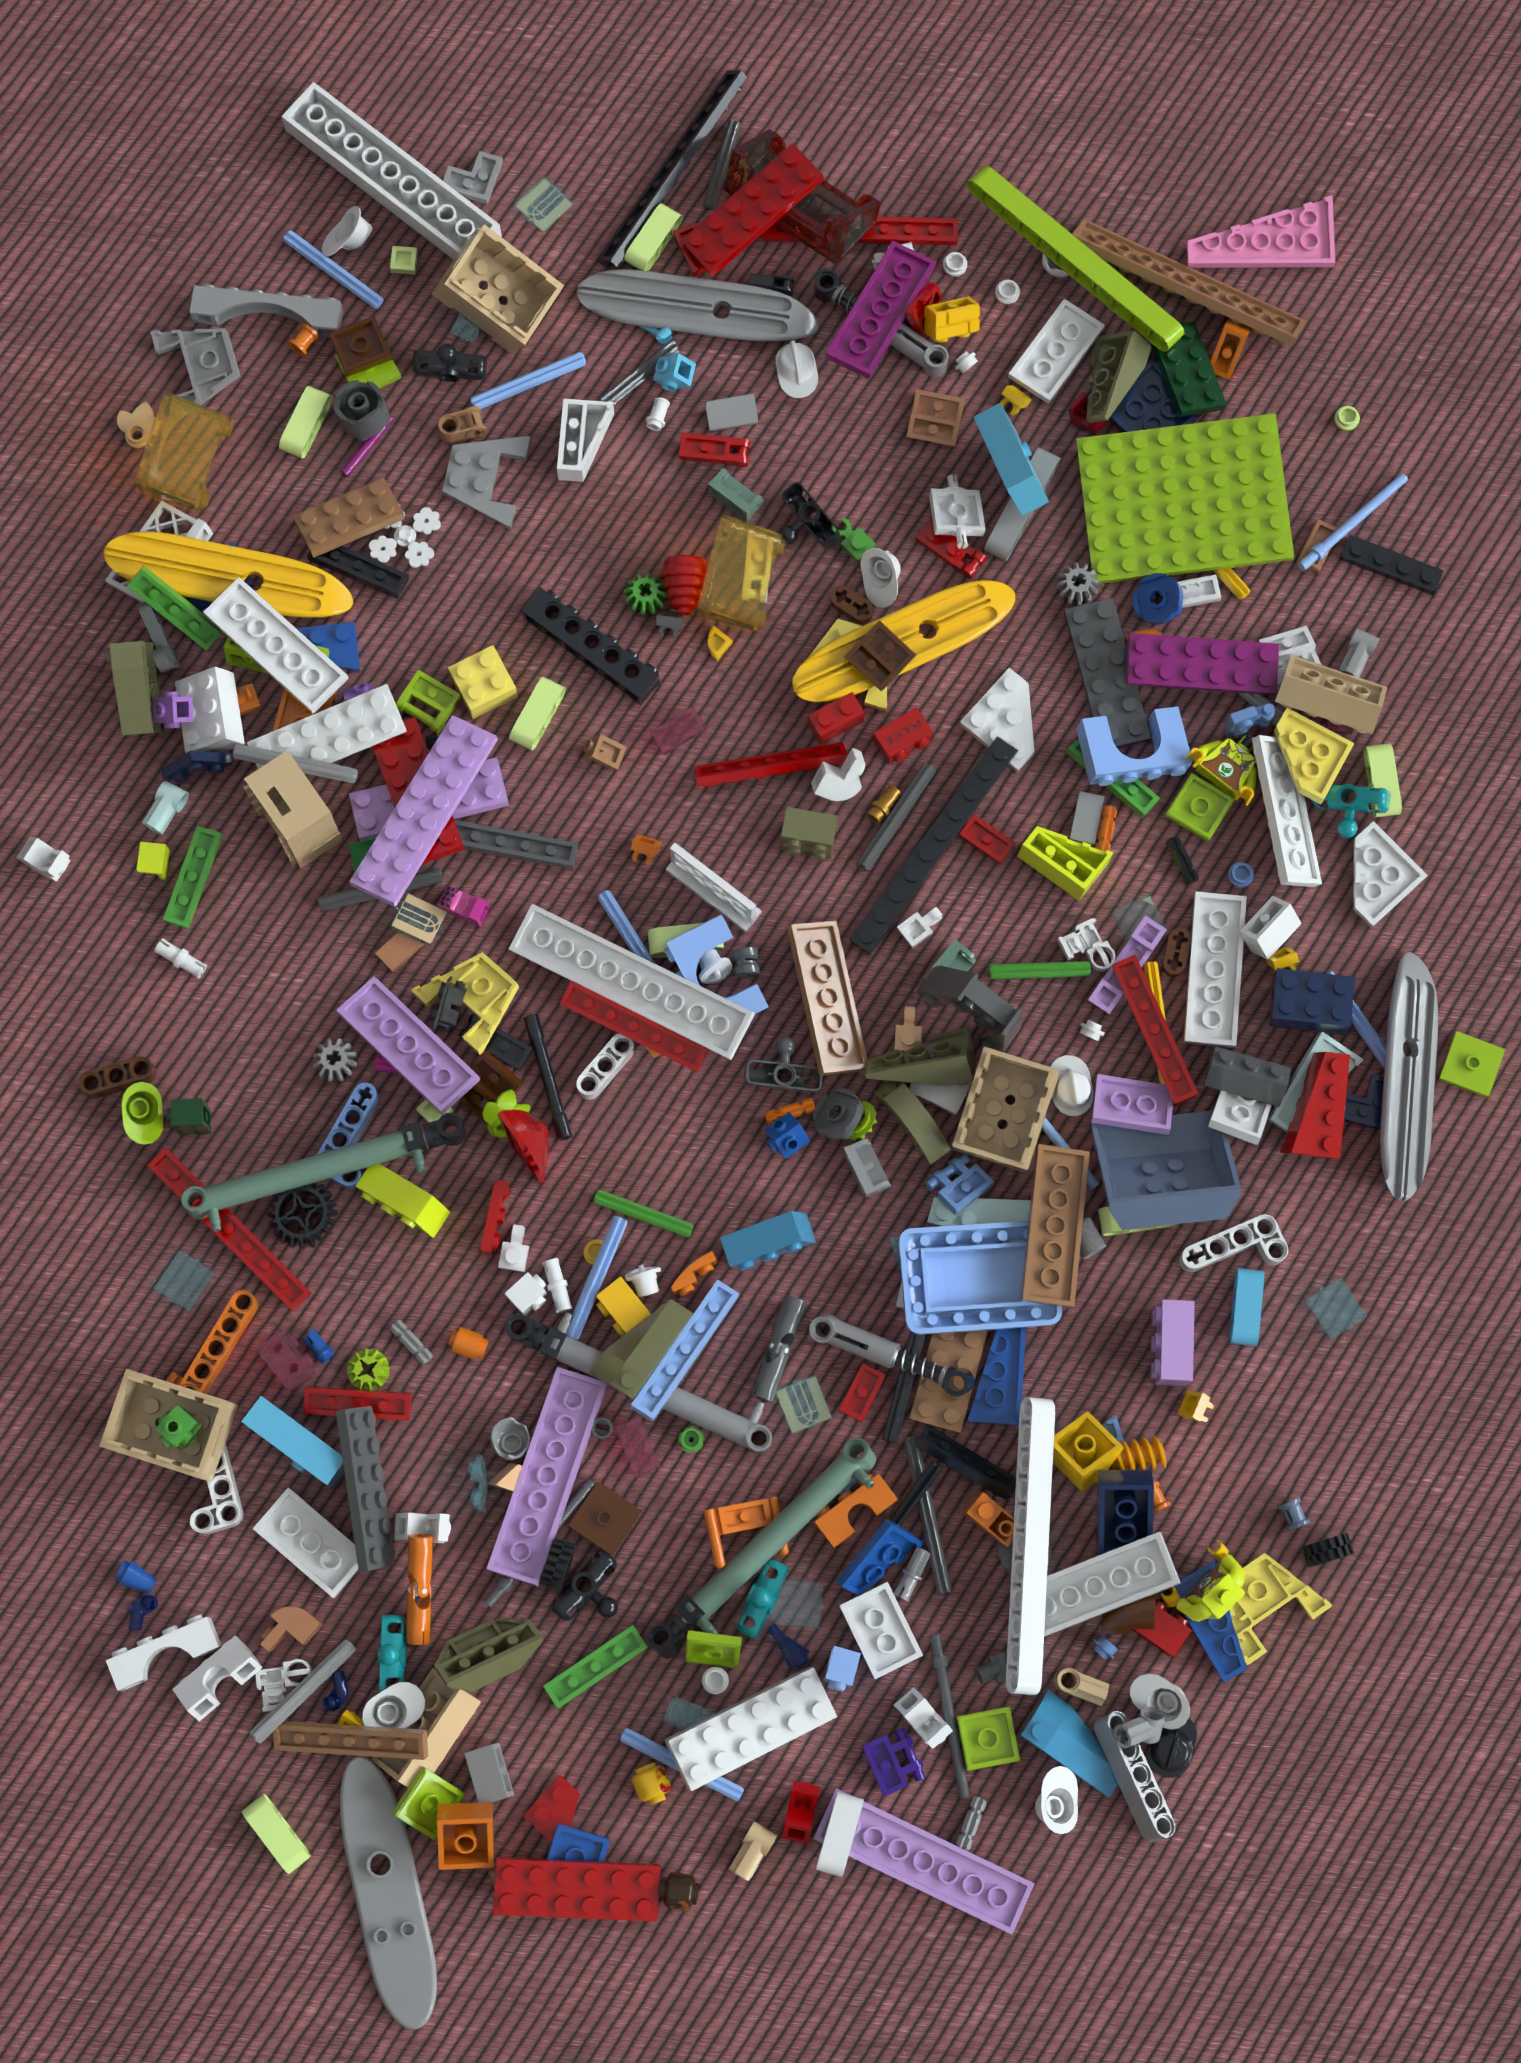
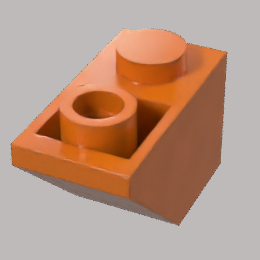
[961,1491,1014,1547]

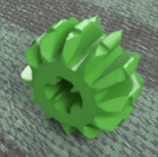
[624,572,667,616]

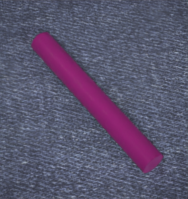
[341,416,394,477]

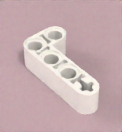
[1179,1214,1288,1272]
[190,1443,244,1535]

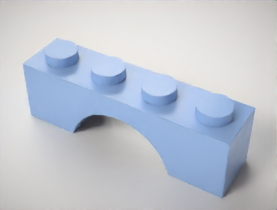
[823,1646,861,1692]

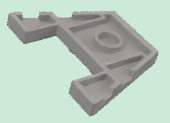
[150,328,241,421]
[442,436,531,530]

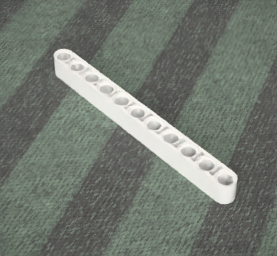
[1006,1397,1055,1695]

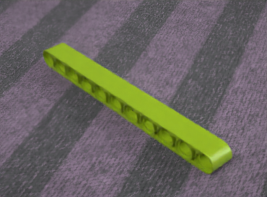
[966,165,1184,352]

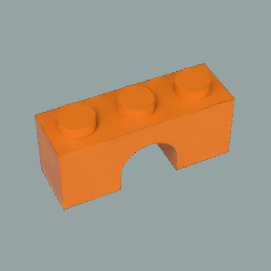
[814,1474,898,1549]

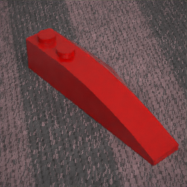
[497,1110,550,1184]

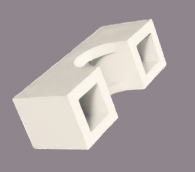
[172,1635,263,1722]

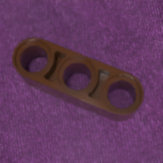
[78,1056,157,1099]

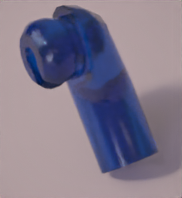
[128,1594,158,1630]
[323,1671,349,1711]

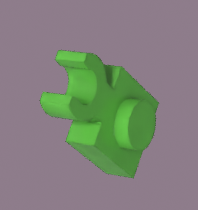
[832,518,876,564]

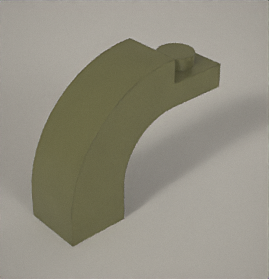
[874,1081,951,1165]

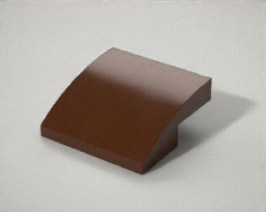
[844,620,917,692]
[459,1050,524,1124]
[1101,1593,1156,1634]

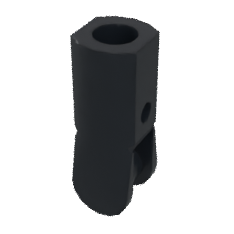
[749,273,795,296]

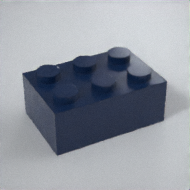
[1269,968,1355,1035]
[1096,1470,1154,1556]

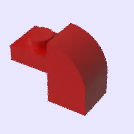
[782,1781,820,1844]

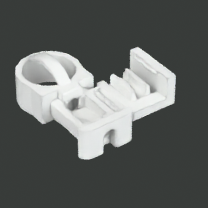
[1057,918,1116,972]
[255,1659,312,1712]

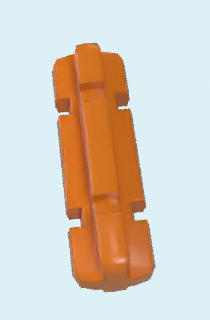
[1095,805,1117,852]
[765,1098,815,1125]

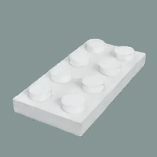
[1008,299,1105,404]
[253,1487,358,1598]

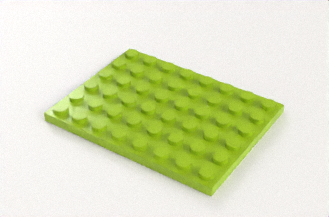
[1076,413,1294,584]

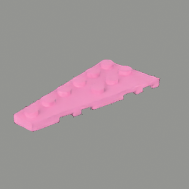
[1186,195,1335,268]

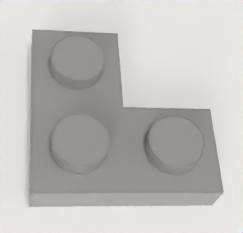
[443,151,503,205]

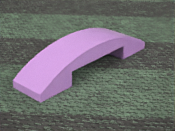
[1088,915,1167,1015]

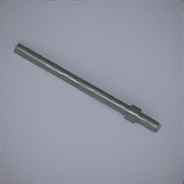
[483,1478,596,1608]
[930,1634,970,1799]

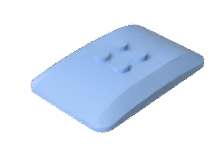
[898,1221,1062,1334]

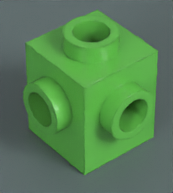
[155,1404,203,1450]

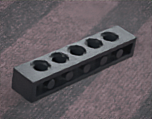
[522,587,660,706]

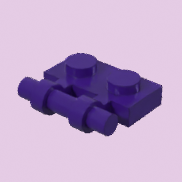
[862,1727,926,1797]

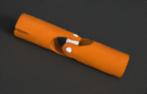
[406,1533,433,1645]

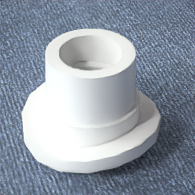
[698,948,732,984]
[625,1264,661,1297]

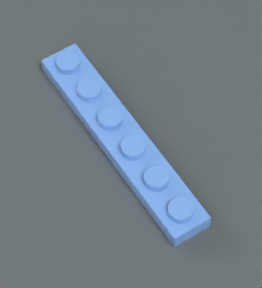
[630,1279,739,1422]

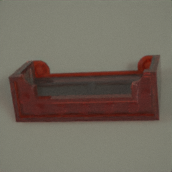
[724,129,881,264]

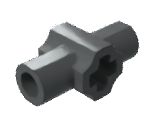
[975,1651,1007,1684]

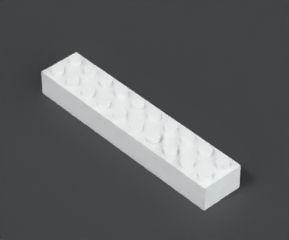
[281,82,502,260]

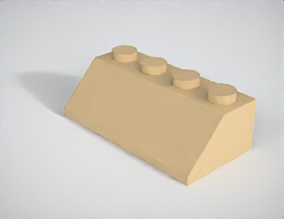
[1275,655,1387,734]
[371,1668,481,1787]

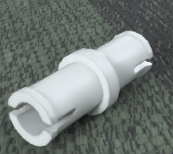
[154,938,207,979]
[542,1258,573,1313]

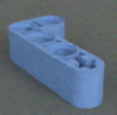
[317,1083,379,1190]

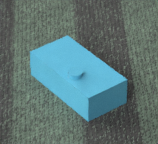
[974,403,1049,516]
[241,1396,345,1489]

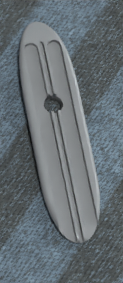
[577,269,819,341]
[1380,952,1438,1201]
[340,1756,437,2030]

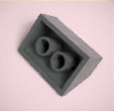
[1204,1046,1291,1107]

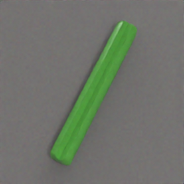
[989,961,1091,979]
[594,1190,693,1238]

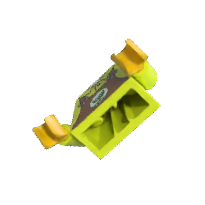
[1185,735,1257,806]
[1161,1539,1245,1622]

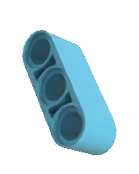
[1229,1268,1264,1346]

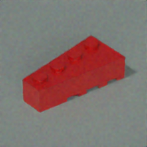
[1279,1052,1350,1159]

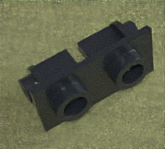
[431,976,467,1032]

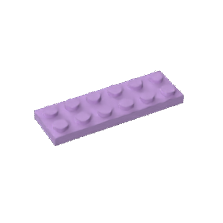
[349,757,509,842]
[336,976,480,1115]

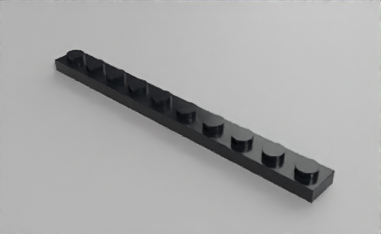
[597,70,747,267]
[849,736,1018,955]

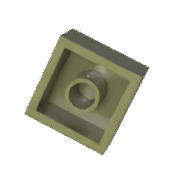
[781,807,837,860]

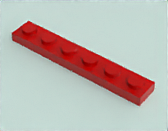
[694,742,847,787]
[1112,955,1199,1106]
[559,981,709,1072]

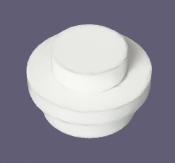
[943,252,967,277]
[995,280,1020,304]
[955,351,978,374]
[1079,1020,1105,1041]
[702,1667,729,1694]

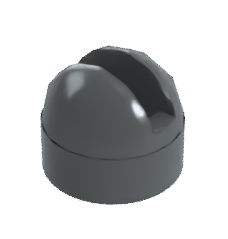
[592,1417,613,1439]

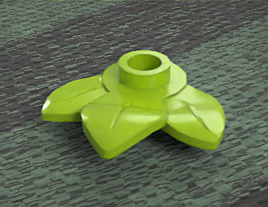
[482,1090,531,1138]

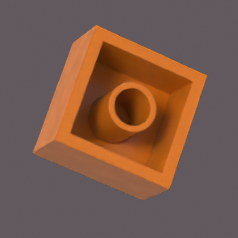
[437,1802,494,1870]

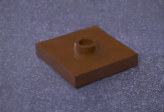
[328,316,393,377]
[568,1481,642,1556]

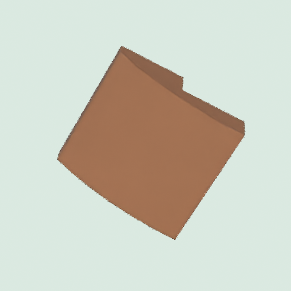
[906,389,965,447]

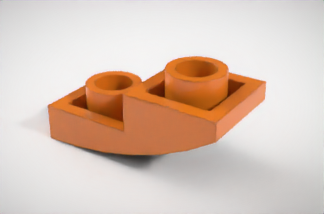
[671,1251,717,1296]

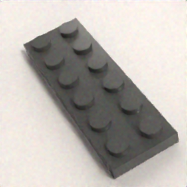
[1064,598,1151,749]
[336,1406,395,1572]

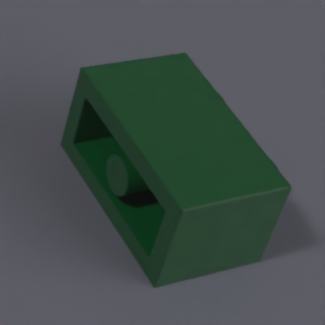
[166,1098,211,1135]

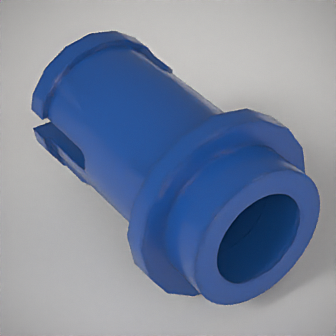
[302,1329,334,1364]

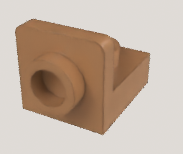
[583,734,627,771]

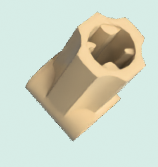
[1053,1668,1110,1706]
[729,1821,778,1881]

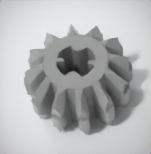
[1056,562,1099,606]
[313,1038,357,1082]

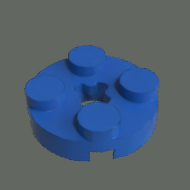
[1132,573,1183,625]

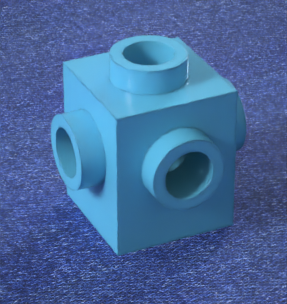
[653,353,696,391]

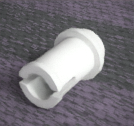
[646,397,670,431]

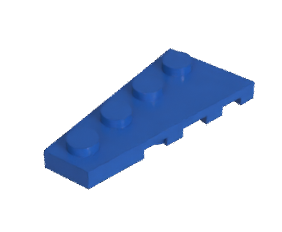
[296,622,360,672]

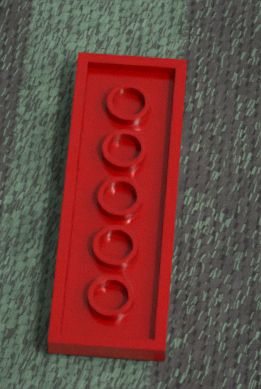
[681,143,825,277]
[372,717,465,865]
[492,1857,661,1922]

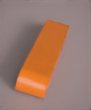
[179,1290,258,1394]

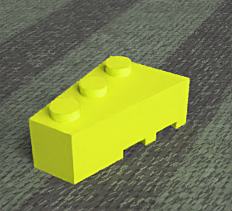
[1017,826,1114,901]
[356,1164,451,1238]

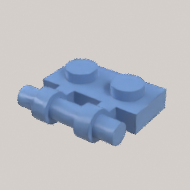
[1223,703,1275,739]
[925,1154,994,1215]

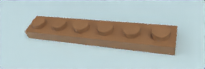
[273,1721,429,1760]

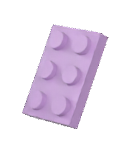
[1091,1074,1173,1135]

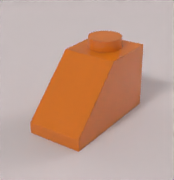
[1210,318,1251,380]

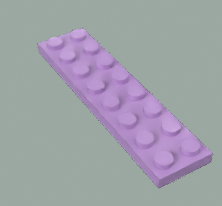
[349,715,498,907]
[487,1367,607,1587]
[813,1788,1035,1934]

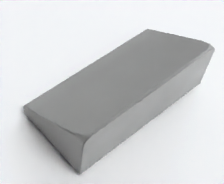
[705,394,758,432]

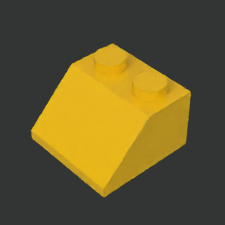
[1053,1411,1123,1492]

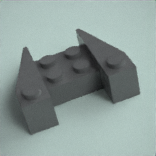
[916,965,1023,1052]

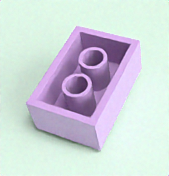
[1150,1299,1195,1387]

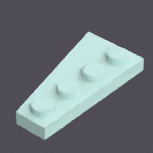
[1267,1032,1364,1133]
[927,1197,1031,1227]

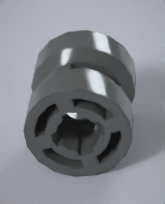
[733,947,760,978]

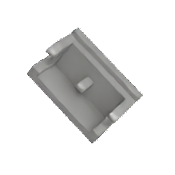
[843,1138,891,1199]
[464,1743,515,1803]

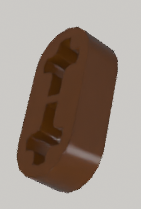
[830,586,874,624]
[1162,928,1191,977]

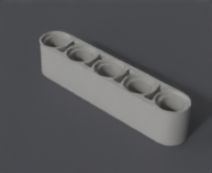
[984,447,1061,561]
[1094,1711,1175,1843]

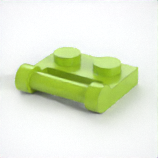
[396,670,462,734]

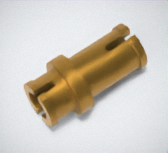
[866,785,902,824]

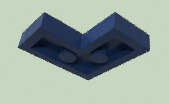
[161,751,233,782]
[1344,1074,1384,1130]

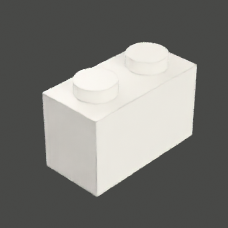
[1239,896,1301,959]

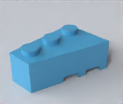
[720,1211,816,1271]

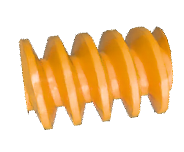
[1110,1436,1166,1470]

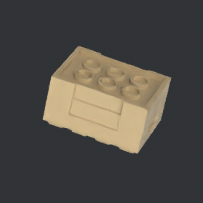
[431,224,564,354]
[243,750,343,868]
[952,1047,1060,1174]
[99,1369,238,1482]

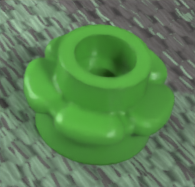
[678,1426,704,1453]

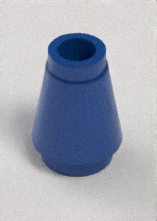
[115,1560,157,1593]

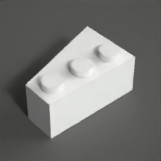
[557,399,614,482]

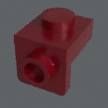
[1068,392,1109,435]

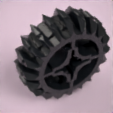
[267,1182,338,1250]

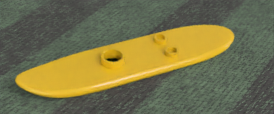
[103,532,353,617]
[793,580,1015,702]

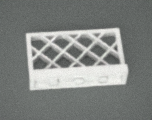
[105,501,213,613]
[666,843,762,933]

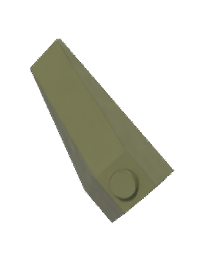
[1087,330,1152,423]
[865,1028,976,1086]
[590,1299,693,1401]

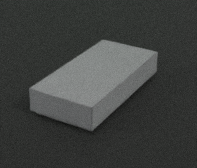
[1069,791,1105,846]

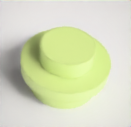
[1334,406,1360,431]

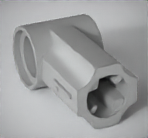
[1338,628,1380,677]
[1113,1707,1165,1749]

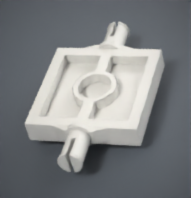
[929,474,985,549]

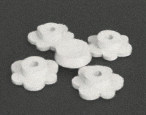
[369,507,441,568]

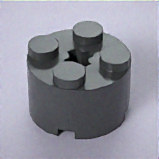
[334,380,390,441]

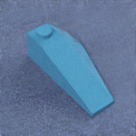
[1019,1690,1118,1798]

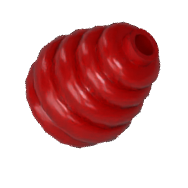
[661,555,711,615]

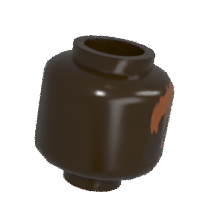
[659,1872,700,1911]

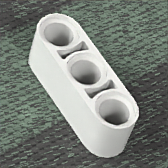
[576,1034,634,1100]
[816,1792,864,1877]

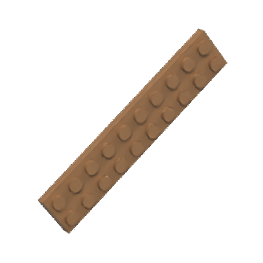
[1072,219,1306,346]

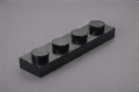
[1340,535,1444,596]
[307,546,409,599]
[914,1424,1016,1501]

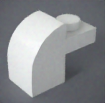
[811,748,865,801]
[16,837,71,882]
[394,1513,451,1543]
[894,1687,953,1749]

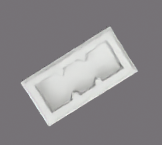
[1177,574,1221,608]

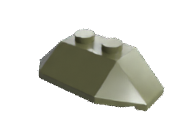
[434,1618,543,1692]

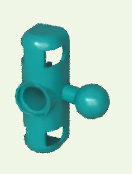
[1312,784,1391,838]
[737,1559,789,1640]
[378,1615,407,1693]

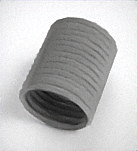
[1080,1217,1107,1260]

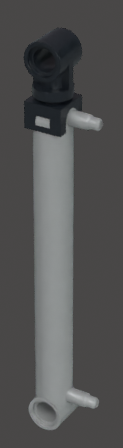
[505,1312,772,1453]

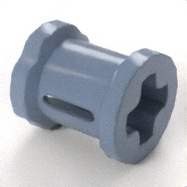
[1278,1498,1311,1531]

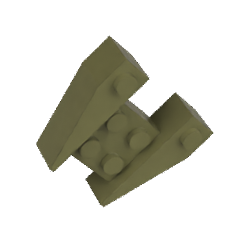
[106,641,162,735]

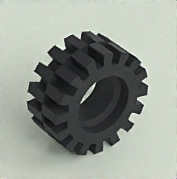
[1301,1533,1355,1568]
[540,1538,576,1591]

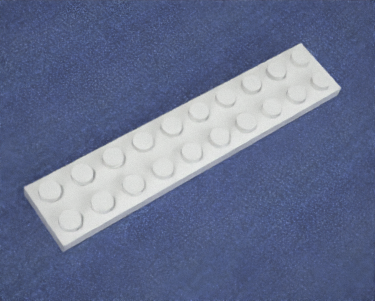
[509,904,755,1060]

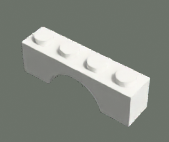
[106,1614,222,1691]

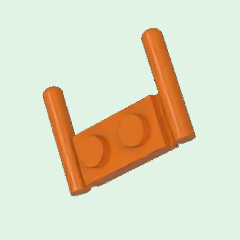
[704,1496,789,1568]

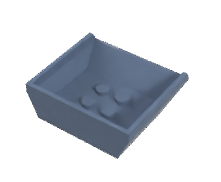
[1090,1110,1241,1230]

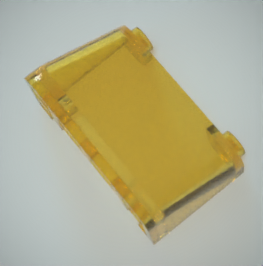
[136,392,233,513]
[698,515,786,633]

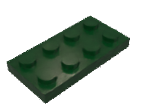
[1150,321,1227,417]

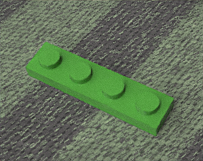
[127,565,222,651]
[1066,739,1160,818]
[163,826,223,930]
[543,1625,648,1709]

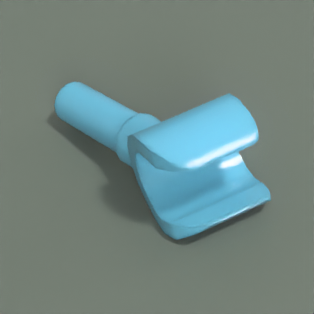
[639,326,673,345]

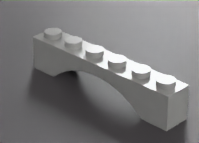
[190,284,344,338]

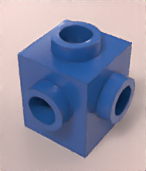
[764,1112,810,1159]

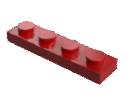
[303,1386,412,1421]

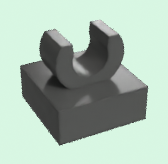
[656,610,684,638]

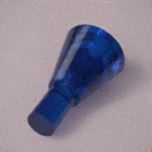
[767,1624,810,1670]

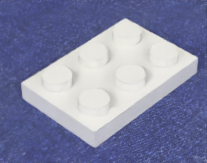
[1208,1090,1271,1145]
[839,1582,923,1679]

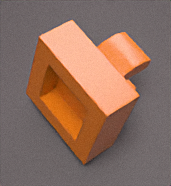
[236,683,262,716]
[630,834,662,865]

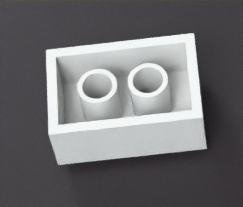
[175,667,245,753]

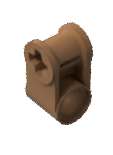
[438,406,488,445]

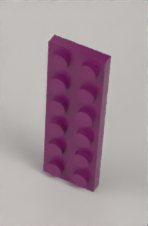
[825,241,936,379]
[1126,633,1279,695]

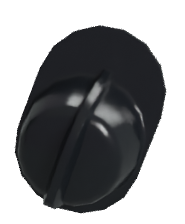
[1148,1718,1197,1778]

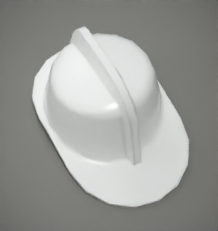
[322,206,373,256]
[776,341,818,398]
[860,548,901,608]
[1051,1055,1094,1116]
[1130,1673,1190,1730]
[362,1682,425,1728]
[1035,1766,1078,1834]

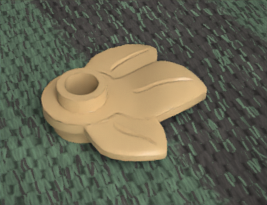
[117,402,167,448]

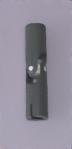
[750,1295,806,1403]

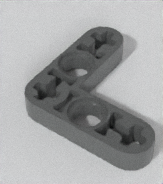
[137,602,180,672]

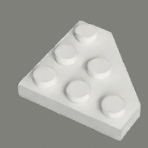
[960,668,1034,772]
[1353,821,1428,928]

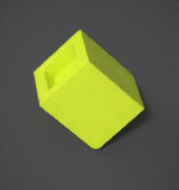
[137,842,170,880]

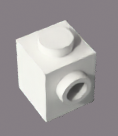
[505,1272,547,1315]

